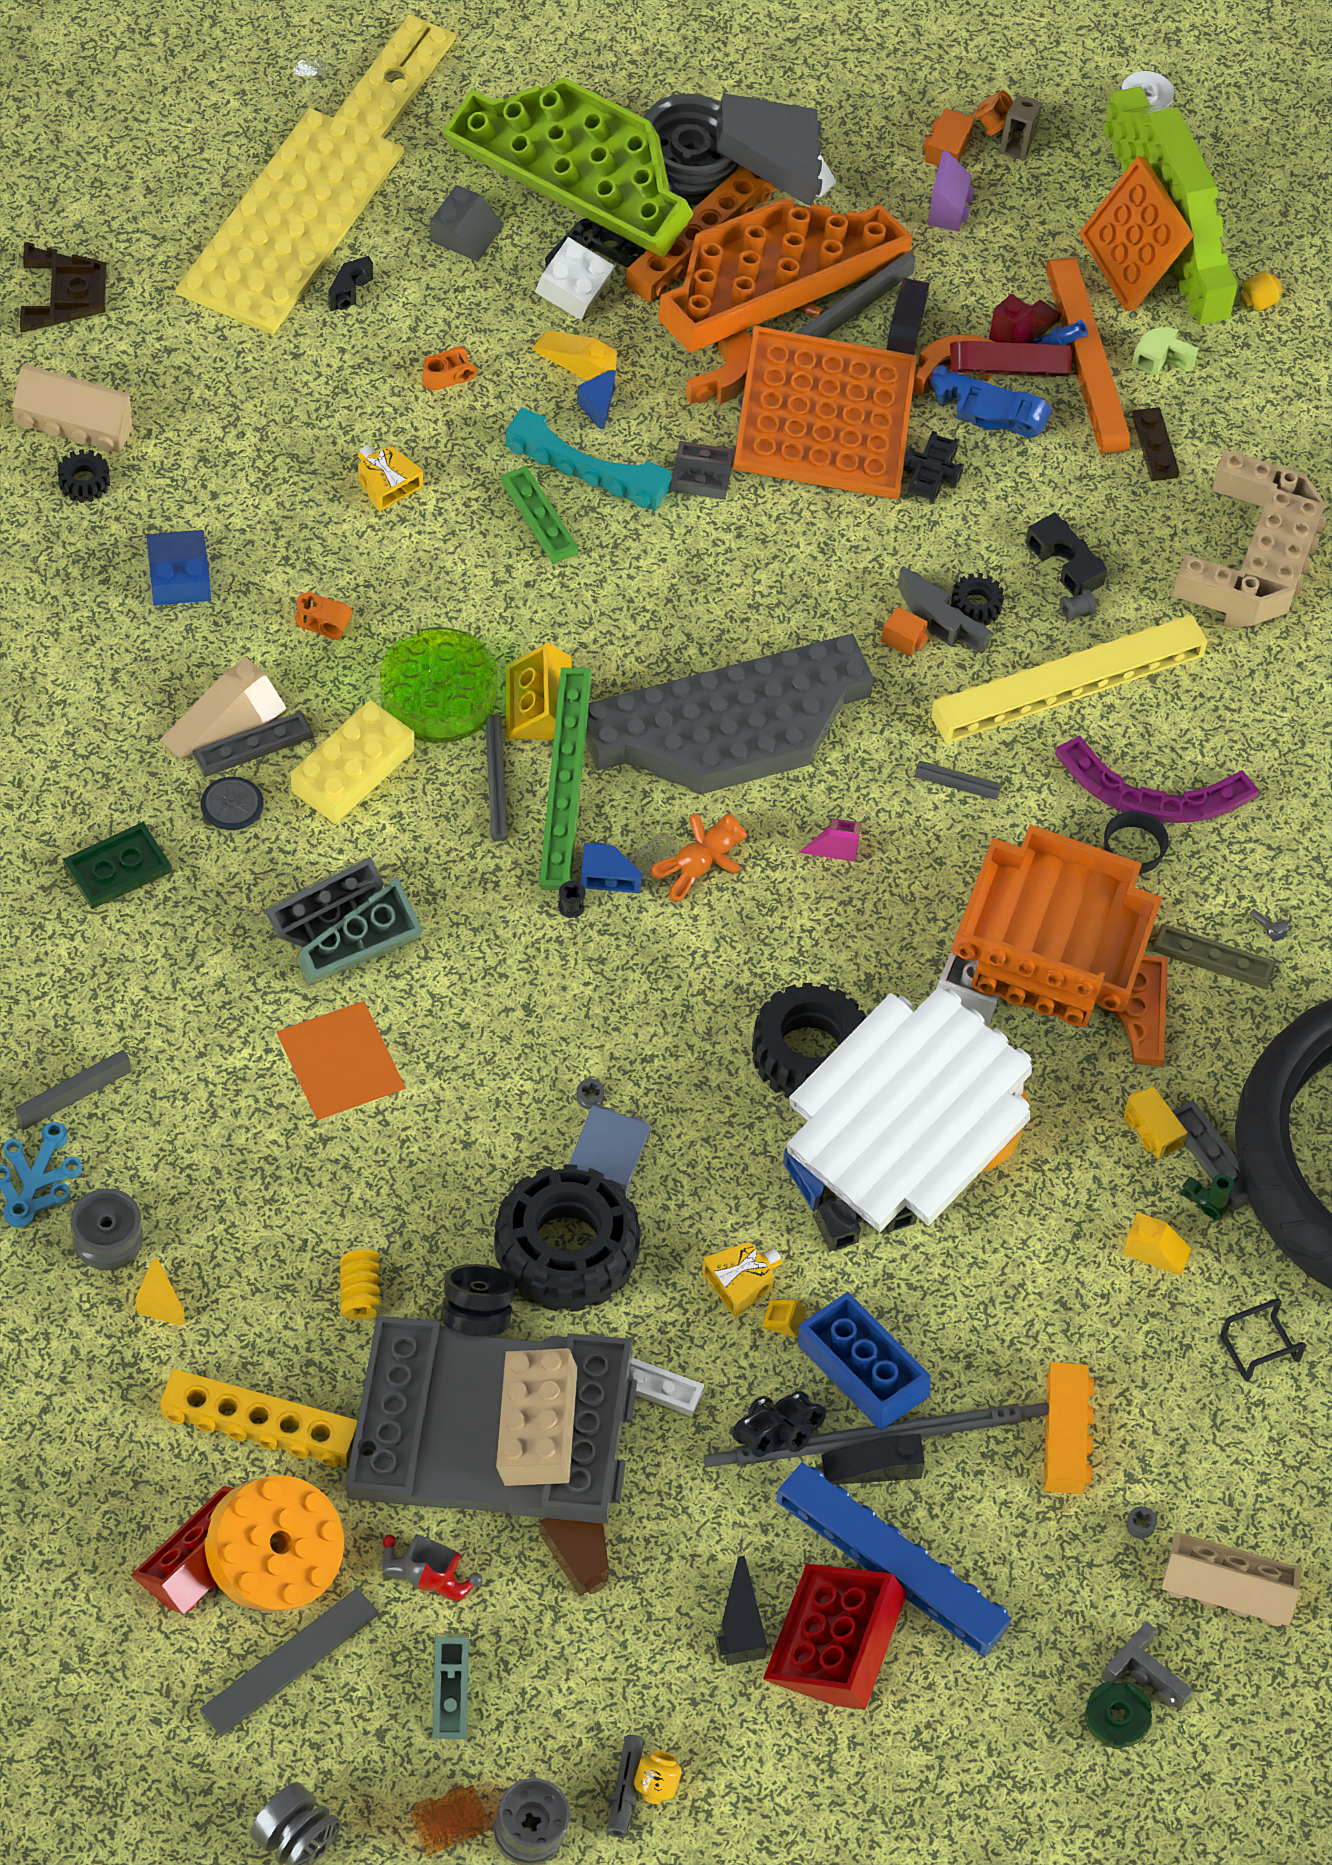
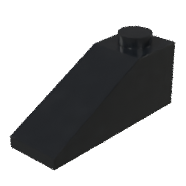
[821,1434,925,1485]
[715,1555,768,1666]

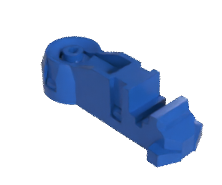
[931,365,1052,438]

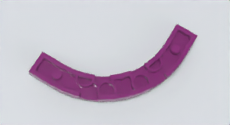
[1055,735,1260,823]

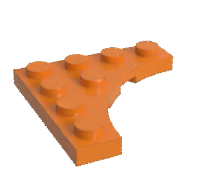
[1113,955,1168,1067]

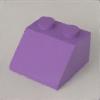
[928,151,975,232]

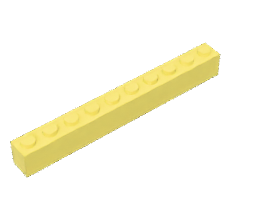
[931,615,1208,743]

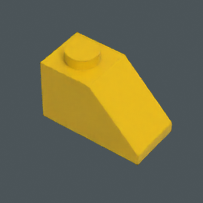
[1122,1212,1192,1276]

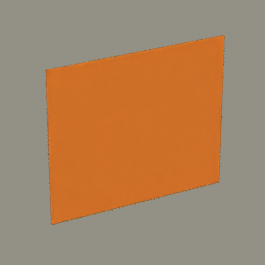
[276,1001,406,1120]

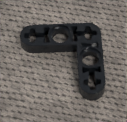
[545,218,645,270]

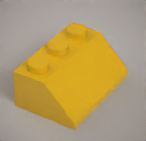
[505,642,572,739]

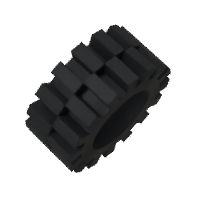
[57,449,110,503]
[951,573,1004,626]

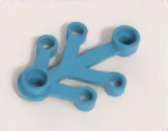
[0,1122,82,1228]

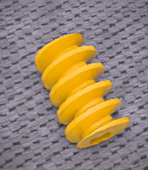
[340,1249,380,1320]

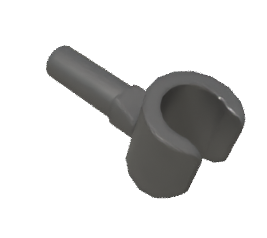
[1250,909,1289,941]

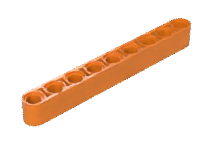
[1046,257,1130,454]

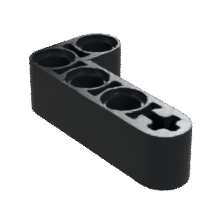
[886,278,930,355]

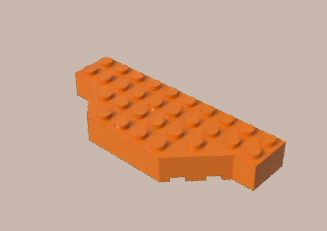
[658,198,913,353]

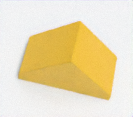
[135,1258,185,1326]

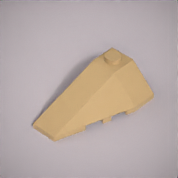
[160,657,287,760]

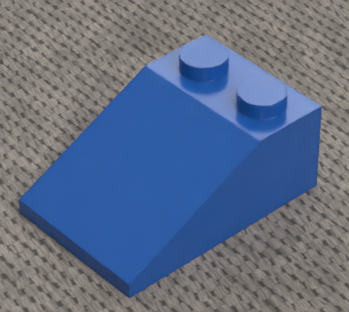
[146,530,211,606]

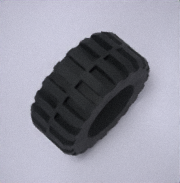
[752,983,867,1099]

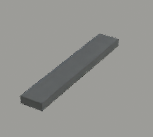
[796,251,916,338]
[200,1588,378,1737]

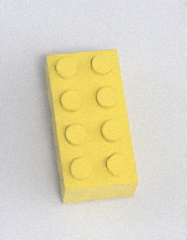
[290,700,414,824]

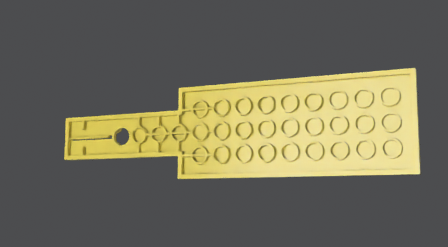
[176,15,455,335]

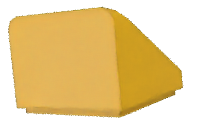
[762,1300,806,1338]

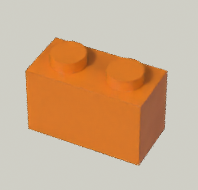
[923,108,975,166]

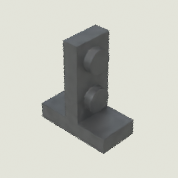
[1101,1621,1193,1711]

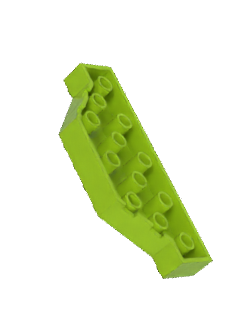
[442,77,694,258]
[1103,86,1238,325]

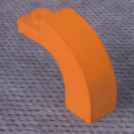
[686,329,751,404]
[913,334,994,397]

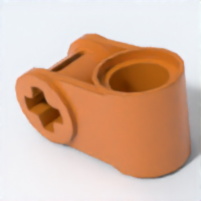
[973,90,1013,136]
[422,346,478,390]
[295,592,353,640]

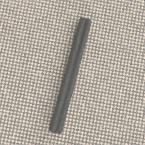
[485,714,507,841]

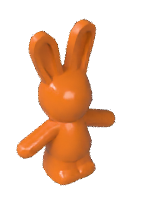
[650,813,747,902]

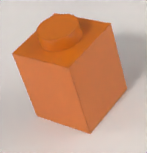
[881,606,929,657]

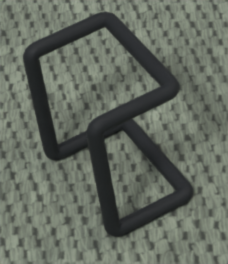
[1220,1298,1306,1381]

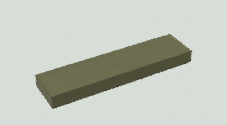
[1152,923,1276,990]

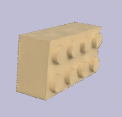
[496,1348,577,1486]

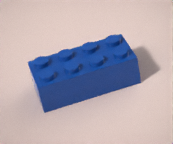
[798,1292,931,1431]

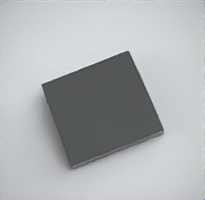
[670,441,735,500]

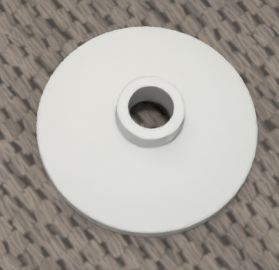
[1121,71,1174,107]

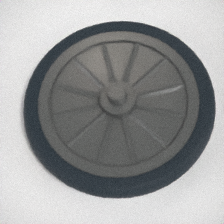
[200,776,264,830]

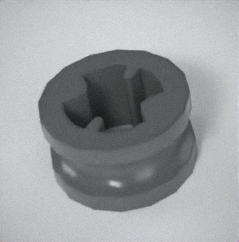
[576,1079,605,1109]
[1126,1506,1157,1539]

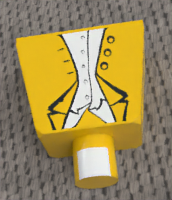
[358,445,423,512]
[702,1242,782,1318]

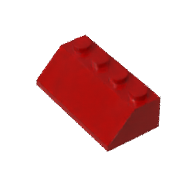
[131,1486,234,1614]

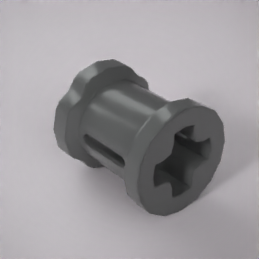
[1059,589,1097,622]

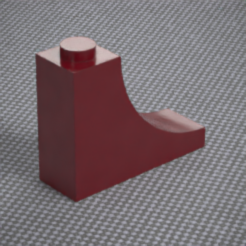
[989,294,1061,344]

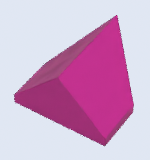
[798,818,861,862]

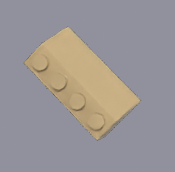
[12,364,132,453]
[1161,1532,1301,1626]

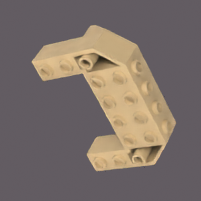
[1172,449,1327,628]

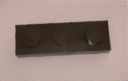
[1132,407,1180,481]

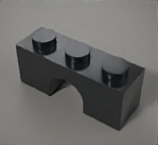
[1025,512,1107,596]
[815,1199,917,1252]

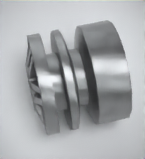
[493,1778,571,1865]
[250,1782,342,1865]

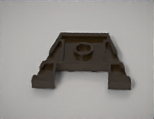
[20,242,107,332]

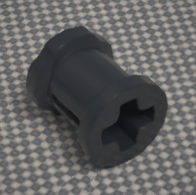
[558,881,586,918]

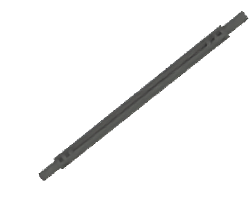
[703,1402,1049,1468]

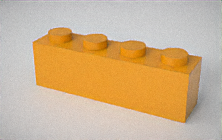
[1044,1362,1094,1494]

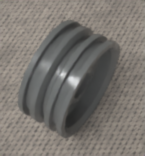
[644,94,739,204]

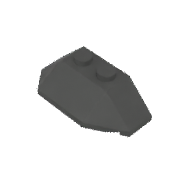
[265,857,384,948]

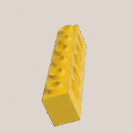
[160,1368,358,1468]

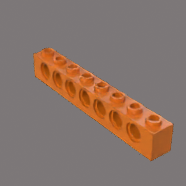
[625,166,779,303]

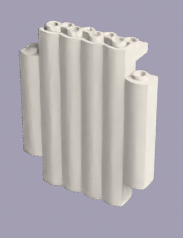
[786,987,1032,1232]

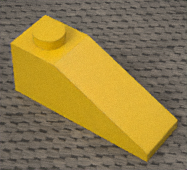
[532,330,617,381]

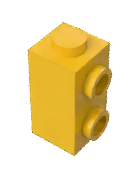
[1124,1086,1188,1160]

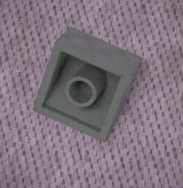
[430,185,504,262]

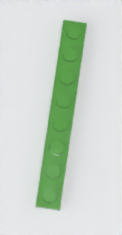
[539,668,592,890]

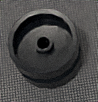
[441,1264,515,1336]

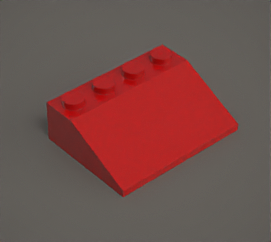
[763,1564,907,1710]

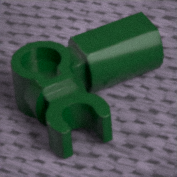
[1180,1173,1234,1221]

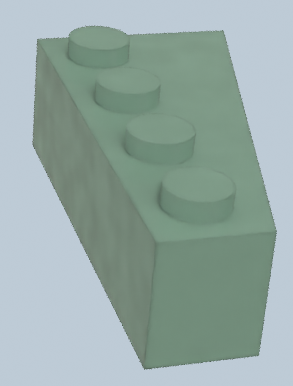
[296,877,423,986]

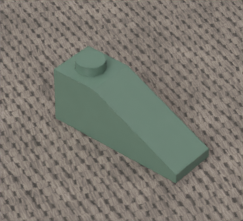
[433,1633,469,1739]

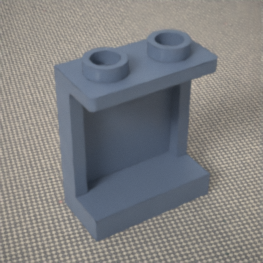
[569,1105,651,1197]

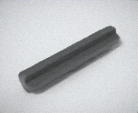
[915,761,1001,800]

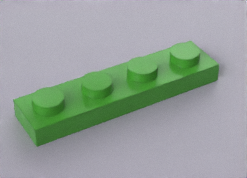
[501,466,578,564]

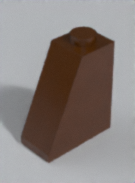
[539,1518,609,1597]

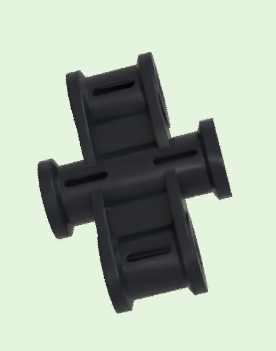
[903,431,964,504]
[732,1391,826,1457]

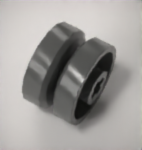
[71,1188,143,1270]

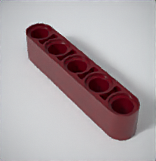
[950,341,1072,377]

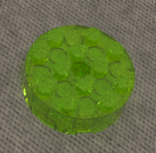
[380,627,498,743]

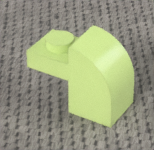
[1132,327,1199,376]

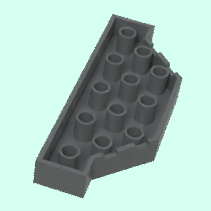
[585,633,874,795]

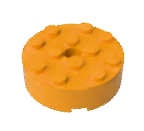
[205,1475,344,1612]

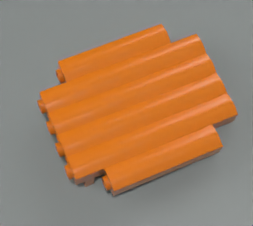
[951,824,1163,1027]

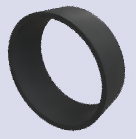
[1104,811,1169,874]

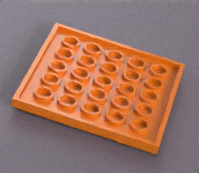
[732,326,917,500]

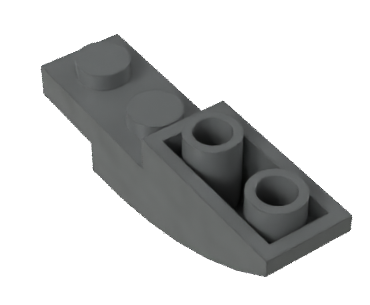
[897,566,991,654]

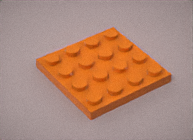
[1079,156,1194,312]

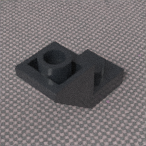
[328,256,373,312]

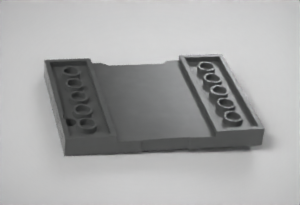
[346,1316,637,1524]

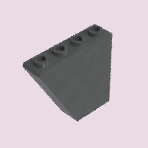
[717,93,822,206]

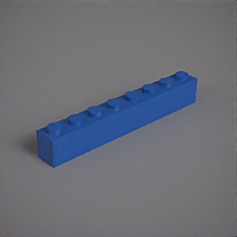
[776,1462,1011,1658]

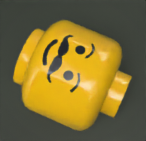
[633,1750,682,1804]

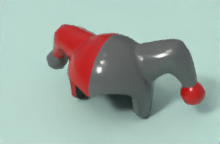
[382,1534,483,1602]

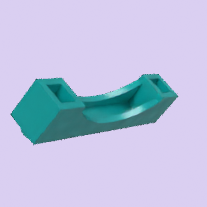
[505,407,672,511]

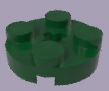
[1084,1681,1152,1750]

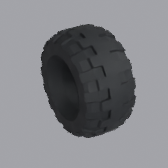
[494,1164,640,1312]

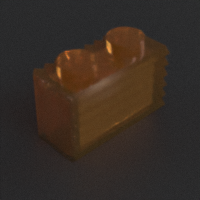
[410,1785,490,1857]

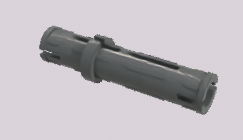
[606,1735,645,1838]

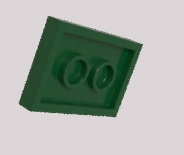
[63,822,172,909]

